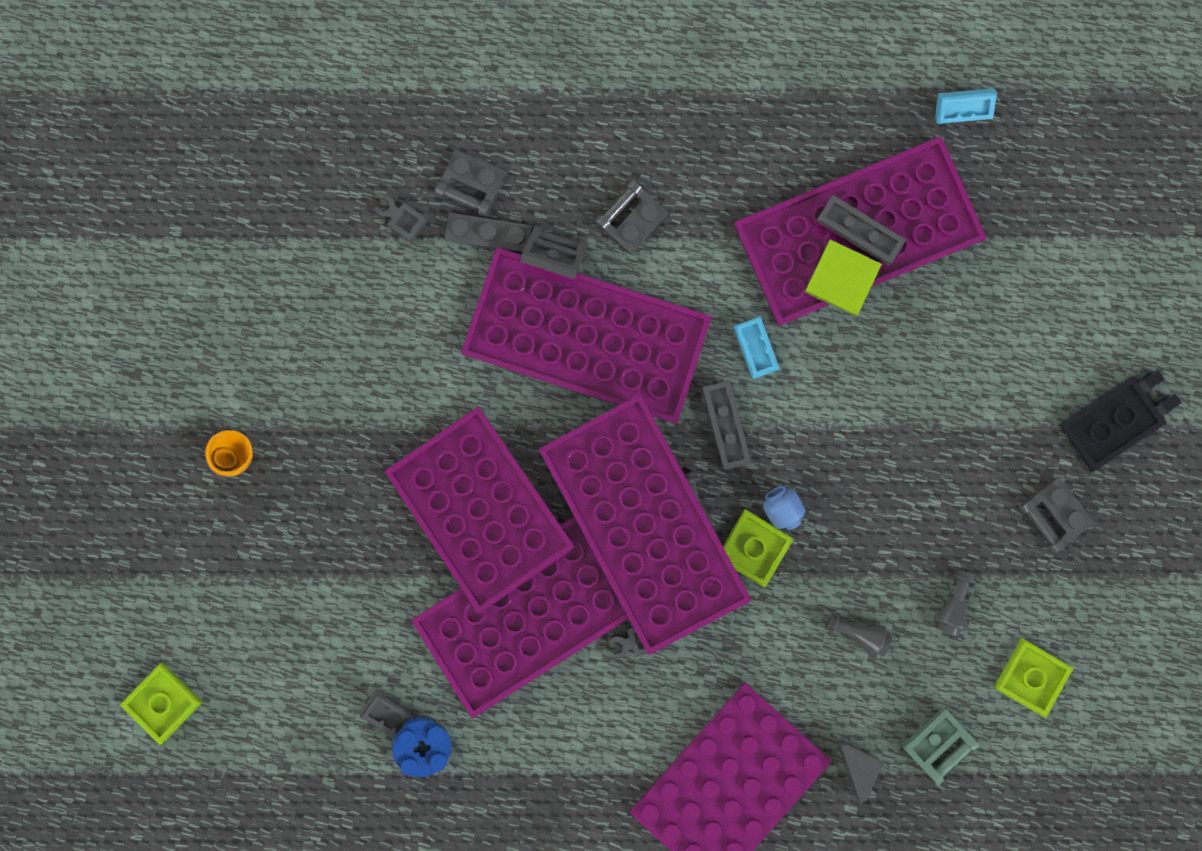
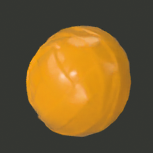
[205,430,253,476]

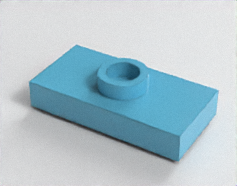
[935,88,997,124]
[733,316,780,380]

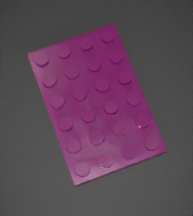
[384,406,576,614]
[630,681,832,851]

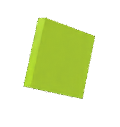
[805,240,882,317]
[723,509,794,588]
[993,638,1074,718]
[120,662,203,745]

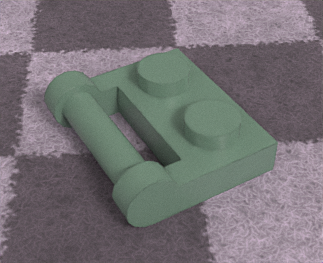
[901,707,980,786]

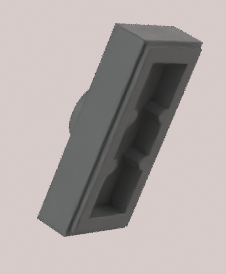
[360,690,420,737]

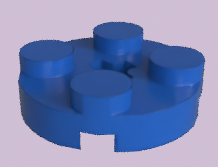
[392,717,451,777]

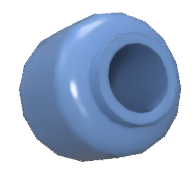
[763,486,806,530]

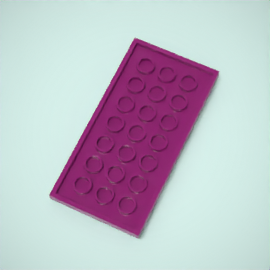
[734,136,987,327]
[461,247,712,425]
[539,394,752,655]
[411,517,629,719]

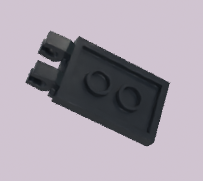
[1059,370,1182,471]

